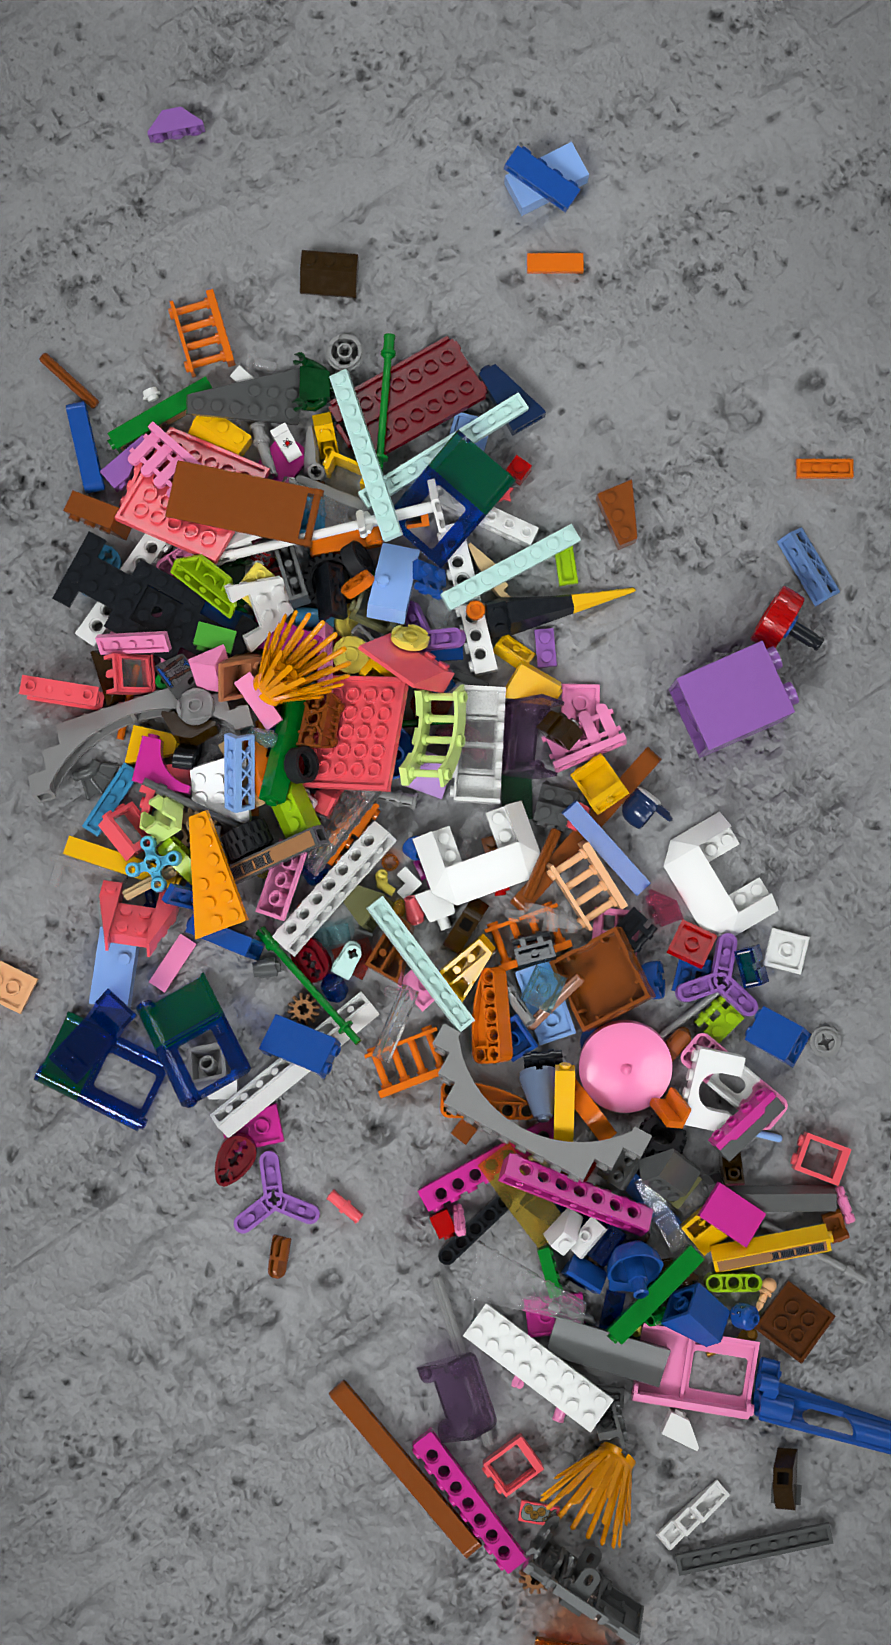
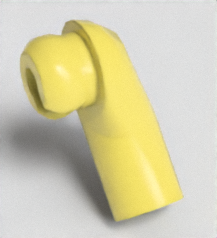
[375,869,396,897]

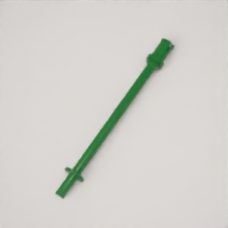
[376,333,396,473]
[255,926,361,1045]

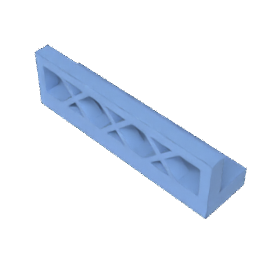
[224,733,255,813]

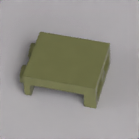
[348,588,398,635]

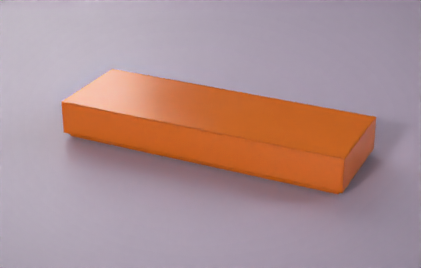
[527,253,584,274]
[796,459,854,479]

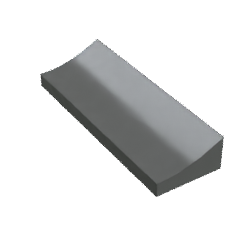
[547,1314,671,1387]

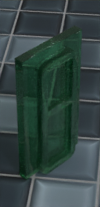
[501,762,533,819]

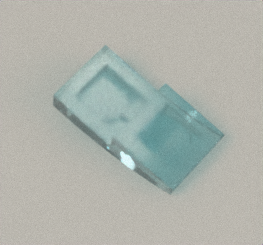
[313,923,352,947]

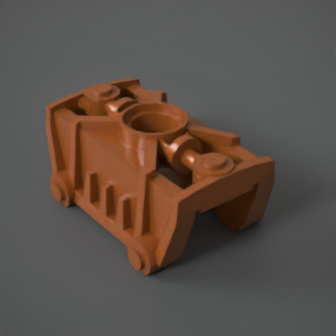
[296,692,345,749]

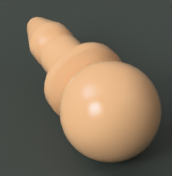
[756,1278,777,1312]

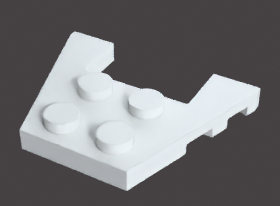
[224,576,294,652]
[190,750,252,823]

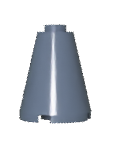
[519,1066,555,1123]

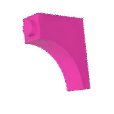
[132,734,192,795]

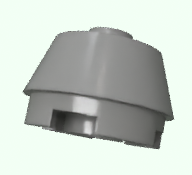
[326,334,364,371]

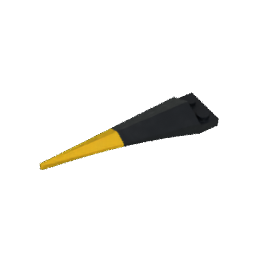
[485,588,636,639]

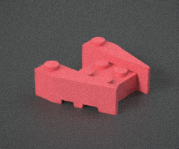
[99,880,180,957]

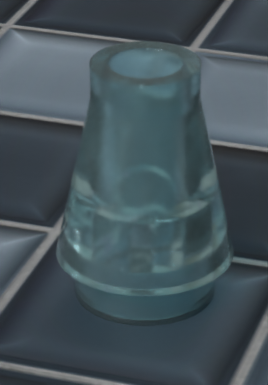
[248,727,278,748]

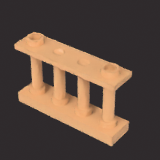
[546,840,628,931]

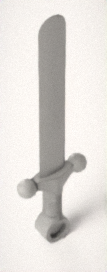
[296,475,374,514]

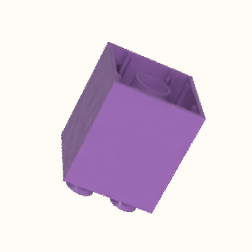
[668,641,799,758]

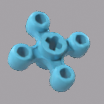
[125,836,182,892]

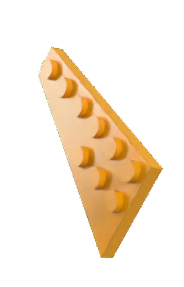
[189,810,249,940]

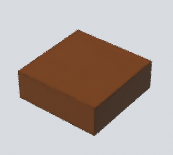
[451,1118,478,1145]

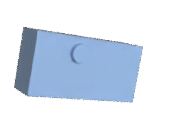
[504,142,589,216]
[367,543,420,624]
[89,927,140,1009]

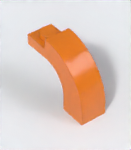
[574,1078,617,1141]

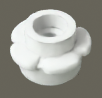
[142,387,160,403]

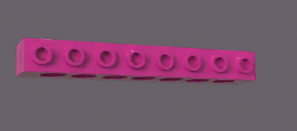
[417,1115,554,1213]
[498,1153,653,1237]
[412,1427,527,1574]

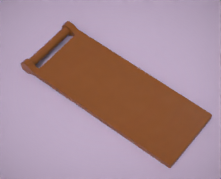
[165,460,324,548]

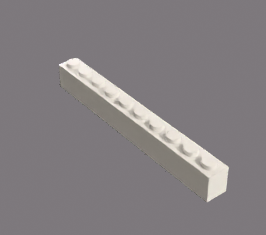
[209,992,380,1138]

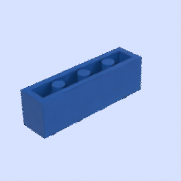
[504,145,581,213]

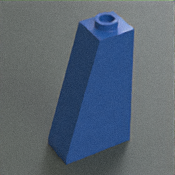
[185,914,265,960]

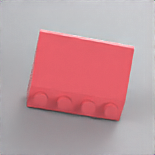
[358,633,455,693]

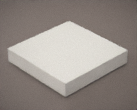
[763,928,810,975]

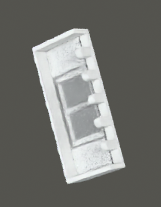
[450,685,506,804]

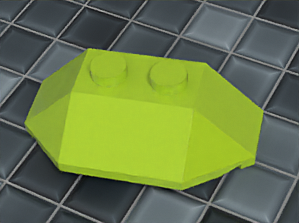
[170,554,237,619]
[271,781,321,839]

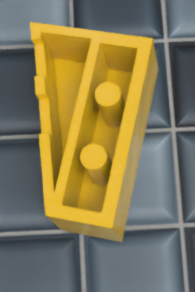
[439,933,496,1002]

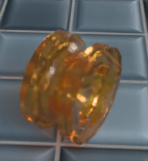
[382,854,399,871]

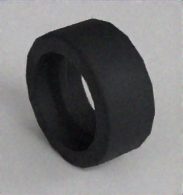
[340,541,374,576]
[284,746,319,784]

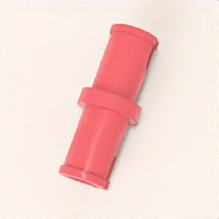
[326,1189,363,1224]

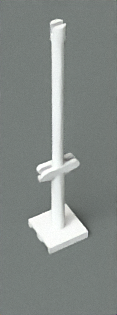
[221,479,447,563]

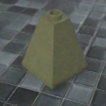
[343,885,394,933]

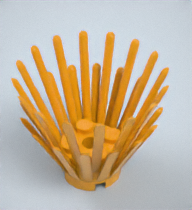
[253,610,351,706]
[540,1442,636,1549]

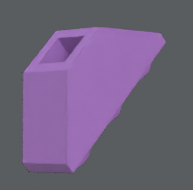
[147,107,205,143]

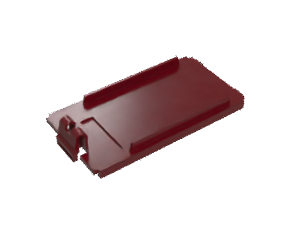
[328,336,487,455]

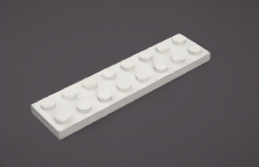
[463,1303,614,1433]

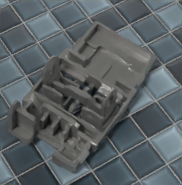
[523,1514,644,1645]

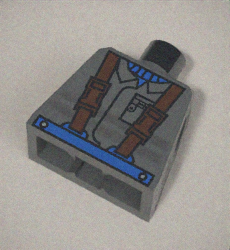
[154,654,196,700]

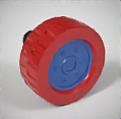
[750,586,824,651]

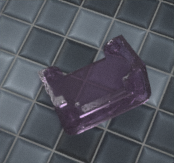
[417,1352,497,1443]

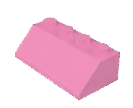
[255,839,307,921]

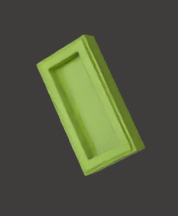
[555,546,578,587]

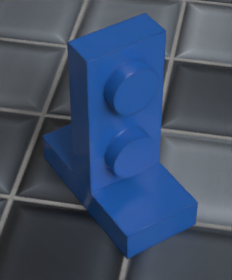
[161,882,194,911]

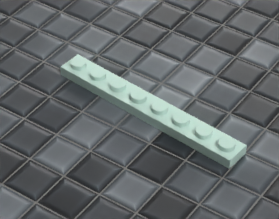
[440,524,581,612]
[366,896,475,1032]

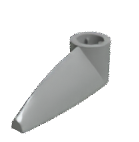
[304,426,324,480]

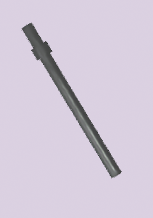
[142,777,241,829]

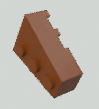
[596,479,637,550]
[63,490,132,541]
[365,917,414,987]

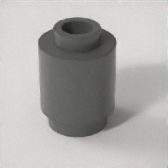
[252,957,281,979]

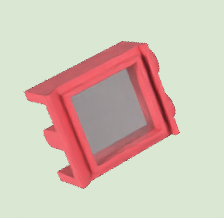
[104,653,156,695]

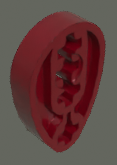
[290,936,332,983]
[215,1133,257,1187]

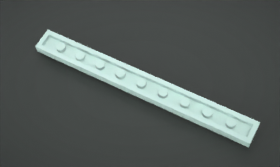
[329,369,403,542]
[358,392,529,510]

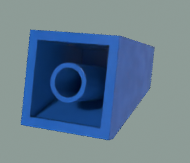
[745,1006,812,1068]
[661,1283,730,1347]

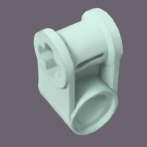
[331,941,362,980]

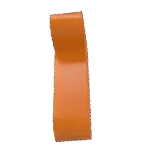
[309,526,383,558]

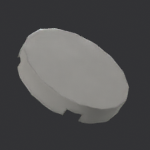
[176,688,215,725]

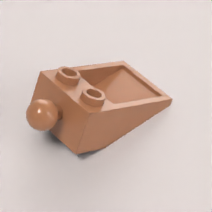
[218,652,262,702]

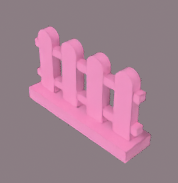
[128,421,202,498]
[541,704,627,773]

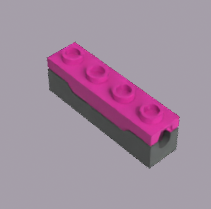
[708,1087,786,1162]

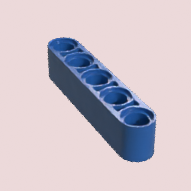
[66,401,105,494]

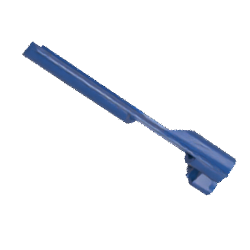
[752,1357,891,1455]

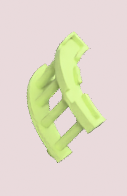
[399,684,468,787]

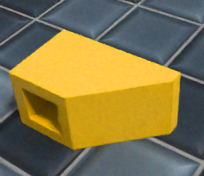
[312,412,339,459]

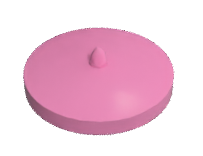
[579,1020,672,1113]

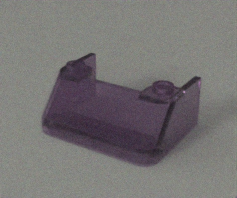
[501,694,564,779]

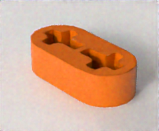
[341,570,375,599]

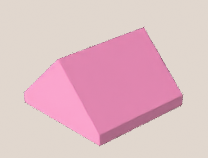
[188,644,228,692]

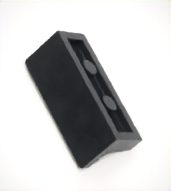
[314,562,348,622]

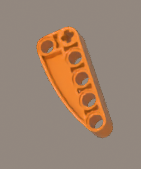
[472,966,513,1064]
[440,1082,533,1120]

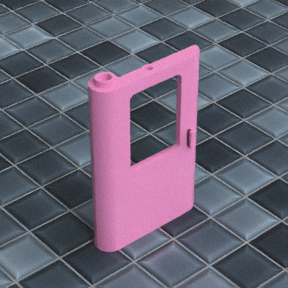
[631,1323,760,1420]

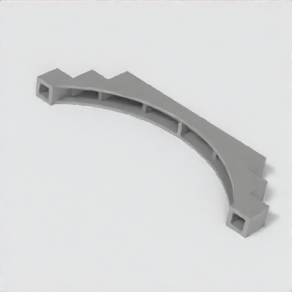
[28,685,258,803]
[432,1023,652,1183]

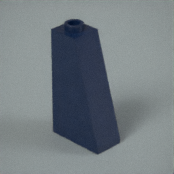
[478,364,546,436]

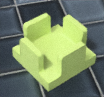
[139,795,184,846]

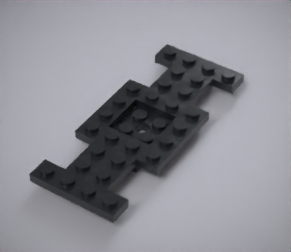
[52,531,259,660]

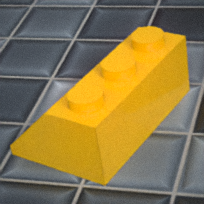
[188,416,253,457]

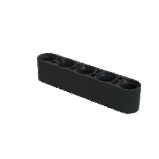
[438,1191,513,1265]

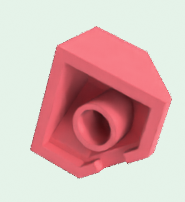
[311,789,344,819]

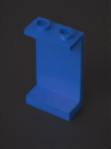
[259,1014,341,1079]

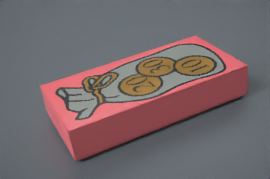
[518,1499,560,1525]

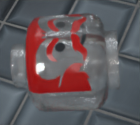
[250,550,277,570]

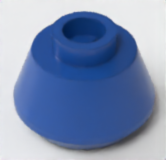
[402,836,420,861]

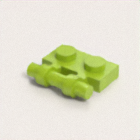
[694,995,744,1043]

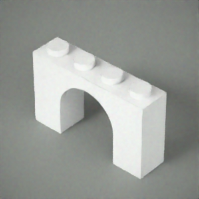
[682,1045,746,1131]

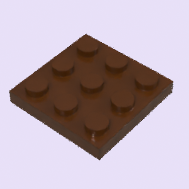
[754,1280,836,1364]

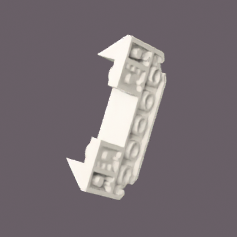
[413,801,540,905]
[663,811,779,937]

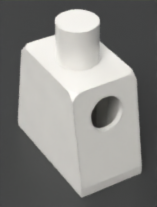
[415,889,455,931]

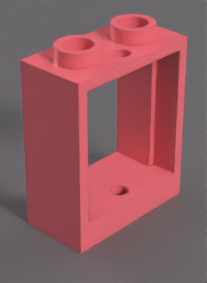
[98,801,151,861]
[790,1131,852,1186]
[482,1432,544,1497]

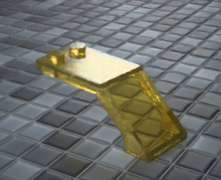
[478,1143,562,1248]

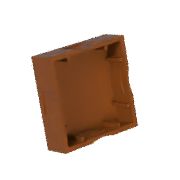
[549,927,656,1032]

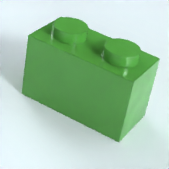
[193,621,237,655]

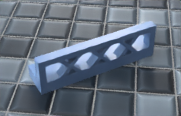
[777,527,840,607]

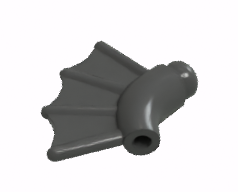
[73,759,119,800]

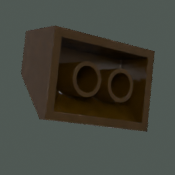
[300,250,359,298]

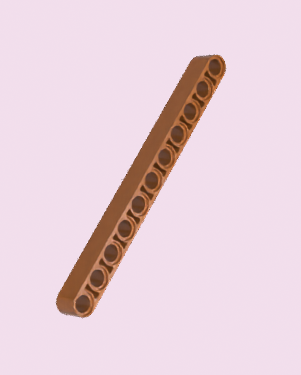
[510,746,662,915]
[329,1380,482,1558]

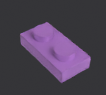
[534,628,557,668]

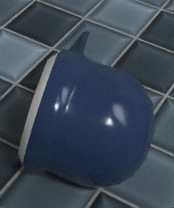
[622,787,673,829]

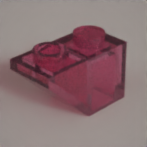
[645,889,684,927]

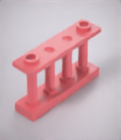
[19,675,105,711]

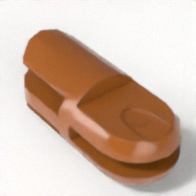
[665,1027,691,1062]
[268,1234,291,1279]

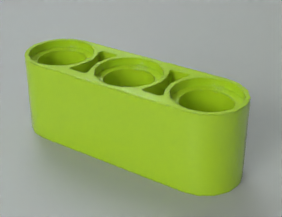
[157,835,192,885]
[703,1271,762,1292]

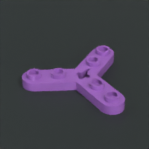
[405,601,466,652]
[675,933,758,1016]
[234,1150,320,1234]

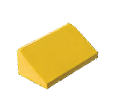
[493,635,536,668]

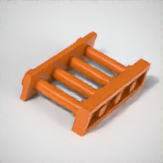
[168,289,236,378]
[484,901,573,971]
[364,1024,445,1098]

